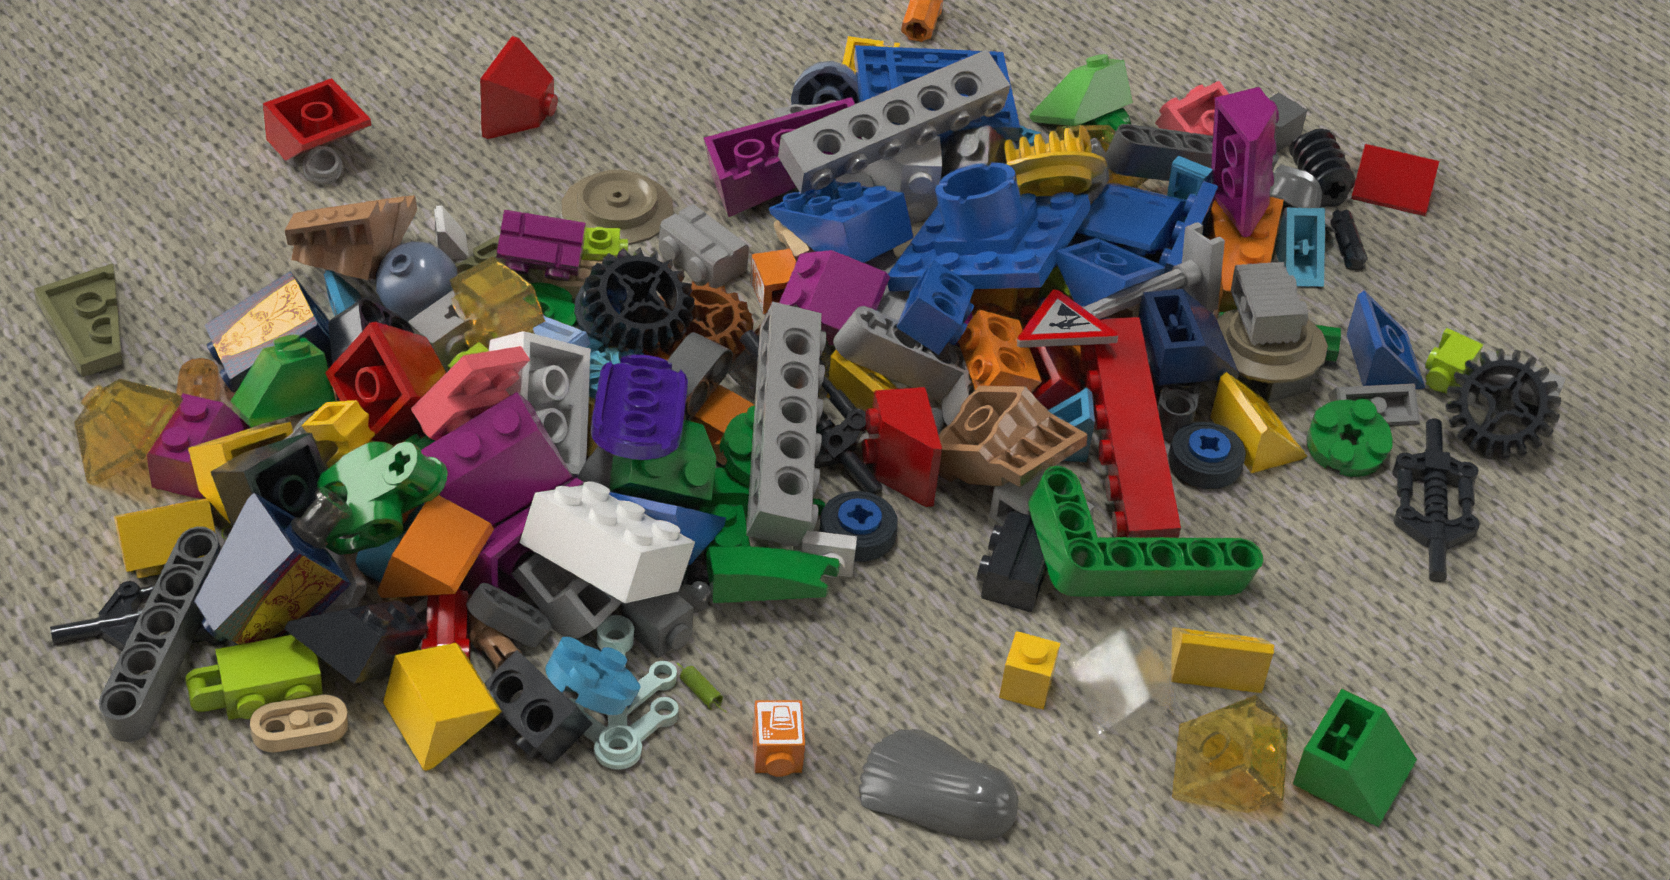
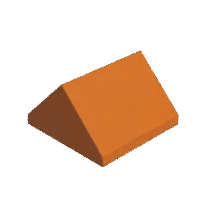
[377,495,494,598]

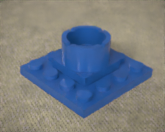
[854,45,1021,167]
[887,163,1091,291]

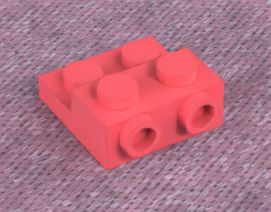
[1155,81,1229,136]
[411,346,530,441]

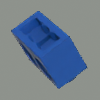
[896,260,975,355]

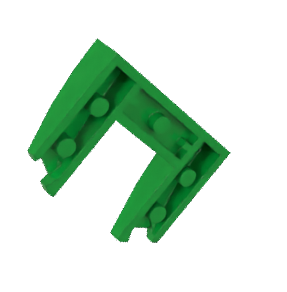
[696,468,840,603]

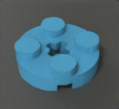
[545,636,641,715]

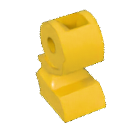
[301,400,375,485]

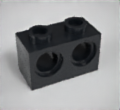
[484,650,593,764]

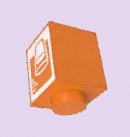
[750,249,796,314]
[752,700,805,777]

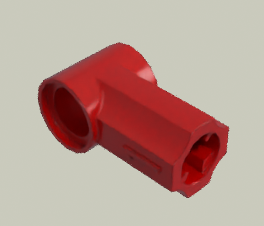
[421,589,470,661]

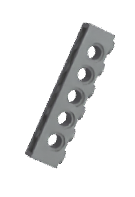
[778,50,1010,193]
[746,302,826,547]

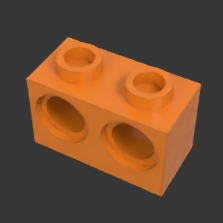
[958,310,1042,393]

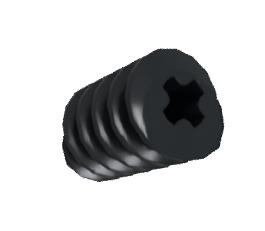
[1289,128,1356,207]

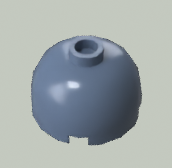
[791,61,860,105]
[376,241,461,322]

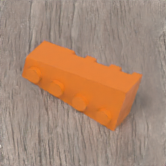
[1204,197,1284,319]

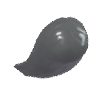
[859,729,1019,840]

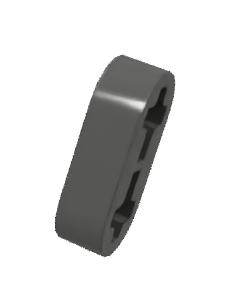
[466,583,551,647]

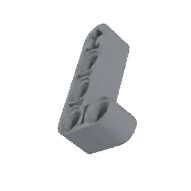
[833,306,975,426]

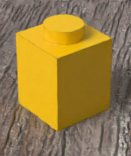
[999,631,1061,710]

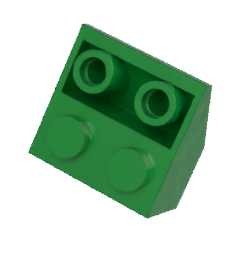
[1293,689,1417,828]

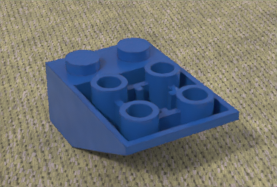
[769,179,914,263]
[1076,183,1187,256]

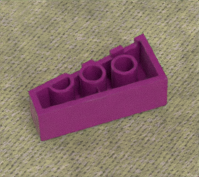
[703,97,862,218]

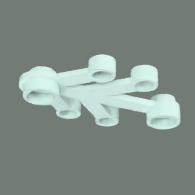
[564,615,679,770]

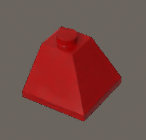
[480,36,558,139]

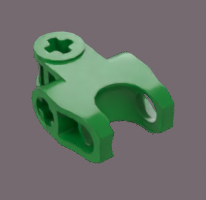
[317,442,448,555]

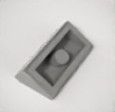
[1328,384,1420,425]

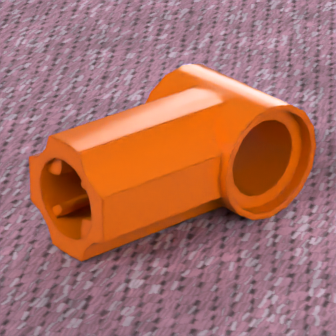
[901,0,943,42]

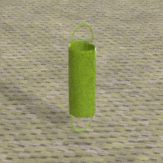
[676,662,727,713]

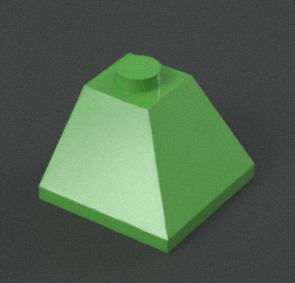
[1029,54,1133,126]

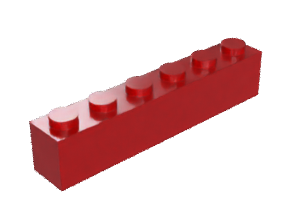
[1080,317,1181,538]

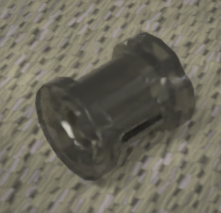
[290,487,353,549]

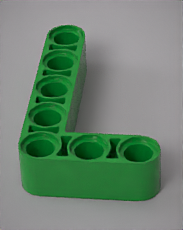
[1028,466,1264,597]

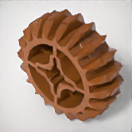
[659,281,754,368]

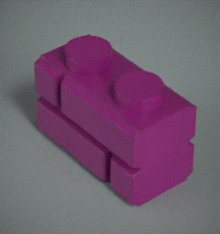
[496,209,586,281]

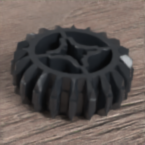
[581,247,695,356]
[1445,348,1561,461]

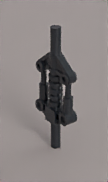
[739,330,883,495]
[1392,418,1480,583]
[50,581,228,651]

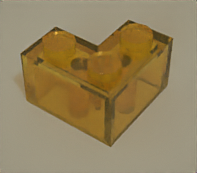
[449,256,545,349]

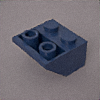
[1138,289,1239,385]

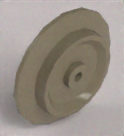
[561,170,673,245]
[1217,308,1328,383]

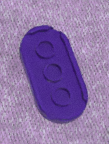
[591,355,688,460]

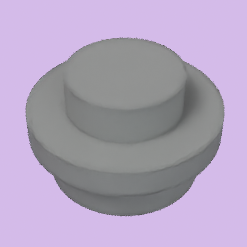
[302,146,342,185]

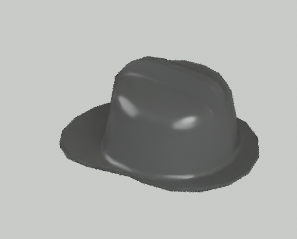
[1270,165,1335,233]

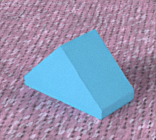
[1275,208,1325,287]

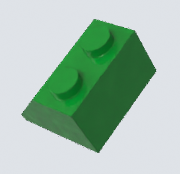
[231,334,336,427]
[609,420,716,509]

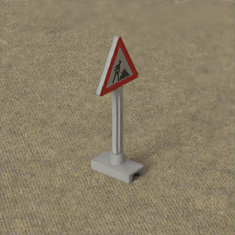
[1017,222,1225,348]

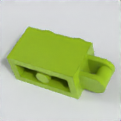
[185,635,323,720]

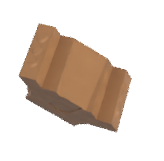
[284,195,417,280]
[938,386,1088,487]

